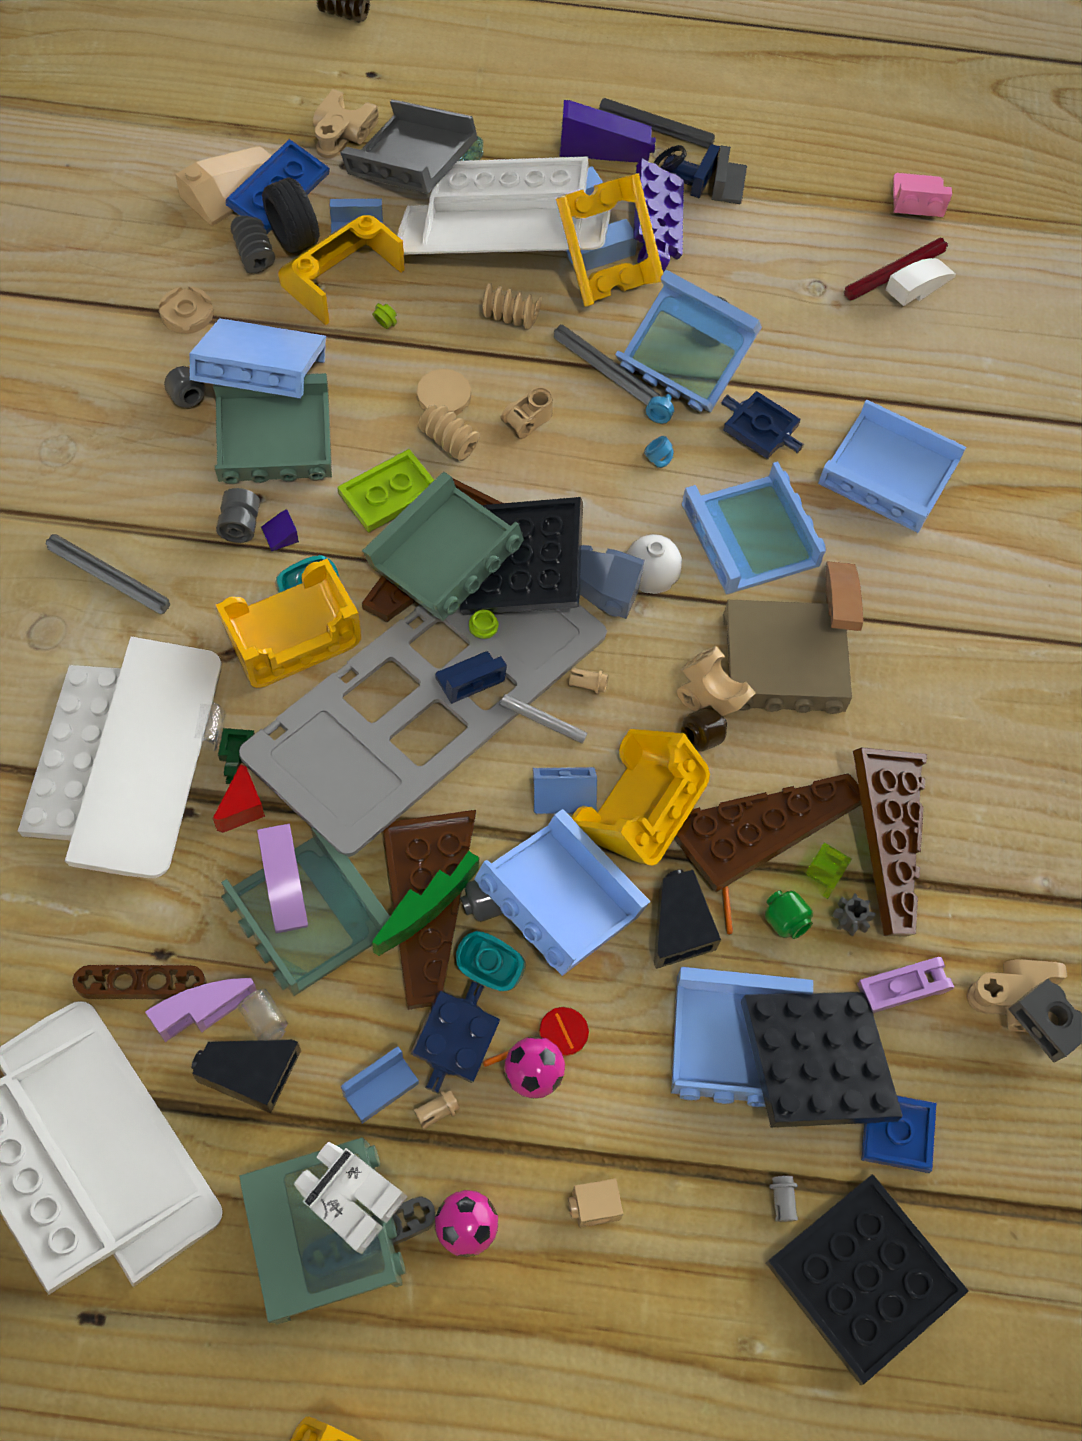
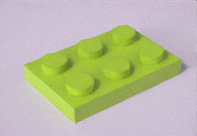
[337,449,434,533]

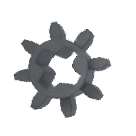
[832,893,875,936]

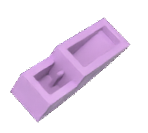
[257,823,308,934]
[145,978,258,1042]

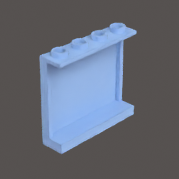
[190,318,326,398]
[818,399,966,533]
[474,809,650,976]
[671,967,813,1107]

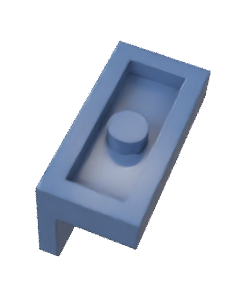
[330,199,383,233]
[533,767,597,814]
[341,1046,419,1124]

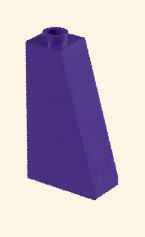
[560,100,656,163]

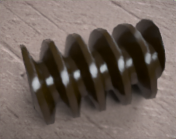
[317,0,370,22]

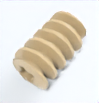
[483,283,541,329]
[418,405,480,461]

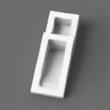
[886,258,956,306]

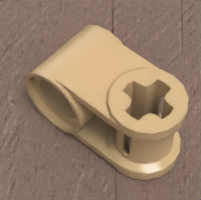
[501,387,553,438]

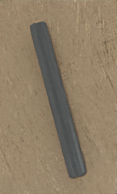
[599,98,715,148]
[554,324,661,405]
[45,534,170,614]

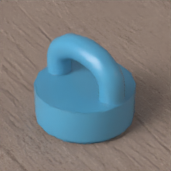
[646,394,674,424]
[644,436,674,468]

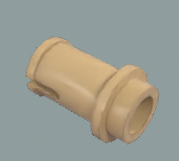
[569,667,609,694]
[414,1090,460,1129]

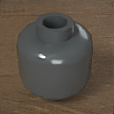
[164,366,205,408]
[460,880,503,922]

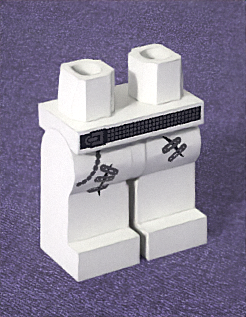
[294,1142,407,1254]

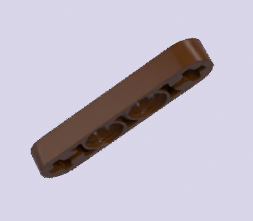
[72,965,207,999]

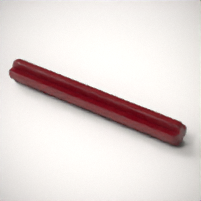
[844,238,948,301]

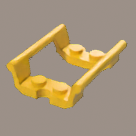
[556,173,663,307]

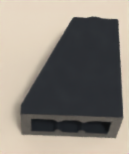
[654,869,721,969]
[191,1039,301,1113]

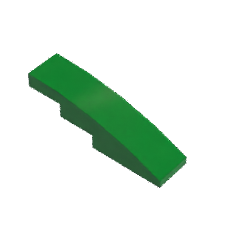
[372,851,480,956]

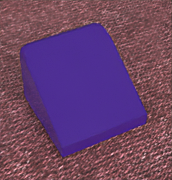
[261,509,299,551]

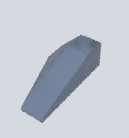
[580,545,645,619]

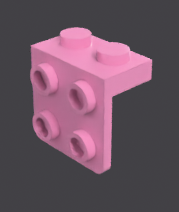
[893,173,952,217]

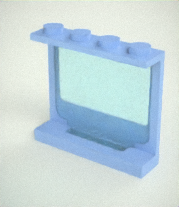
[615,270,762,413]
[682,461,826,595]

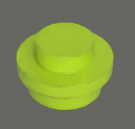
[372,303,397,329]
[469,610,499,639]

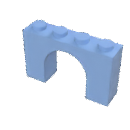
[567,166,637,271]

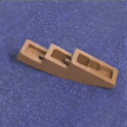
[826,561,863,631]

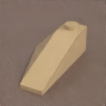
[175,145,271,226]

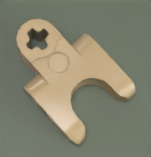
[313,89,379,158]
[677,646,756,716]
[967,959,1067,1032]

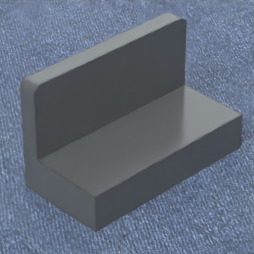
[712,145,747,204]

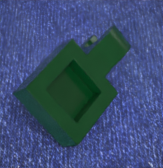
[218,728,255,784]

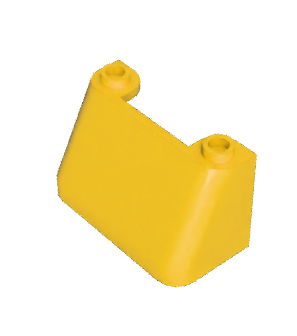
[216,558,362,688]
[571,729,710,866]

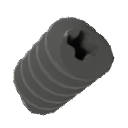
[230,215,275,274]

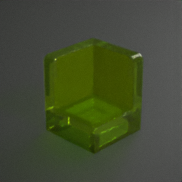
[806,842,852,899]

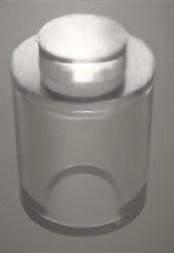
[194,702,226,751]
[238,989,288,1040]

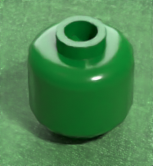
[765,890,813,939]

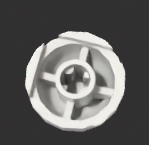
[626,534,682,594]

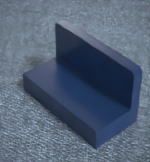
[435,651,507,704]

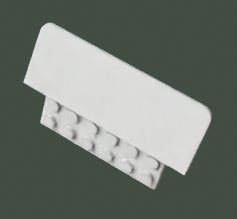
[398,157,611,254]
[18,637,222,878]
[0,1001,222,1295]

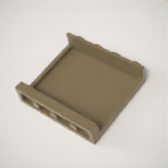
[723,599,852,714]

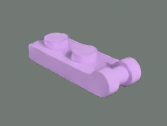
[857,957,955,1013]

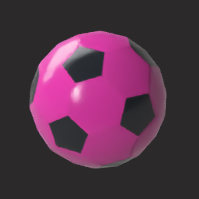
[504,1036,565,1099]
[435,1190,498,1257]

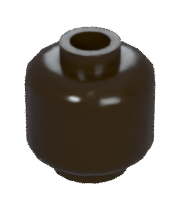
[681,708,727,751]

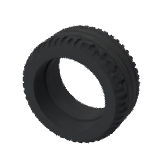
[262,177,320,253]

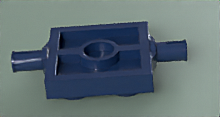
[721,391,804,459]
[410,981,500,1093]

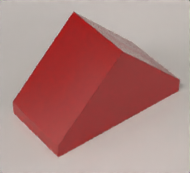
[213,764,265,833]

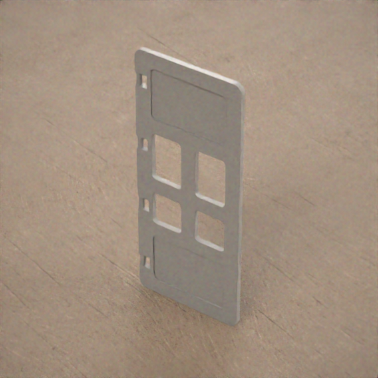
[239,604,607,857]

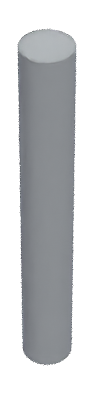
[500,694,587,743]

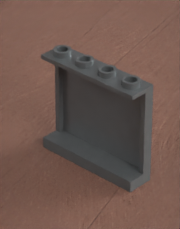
[341,99,478,194]

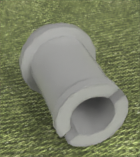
[769,1176,798,1222]

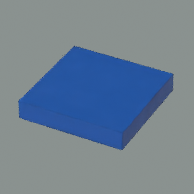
[861,1096,937,1173]

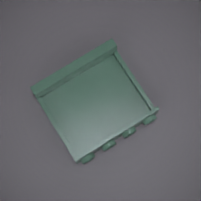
[213,373,332,484]
[362,472,524,622]

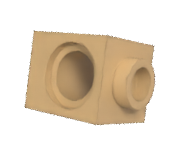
[568,1178,623,1228]

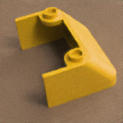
[278,215,405,325]

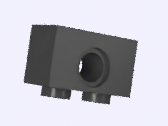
[1008,978,1082,1063]

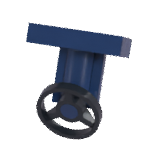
[654,144,720,199]

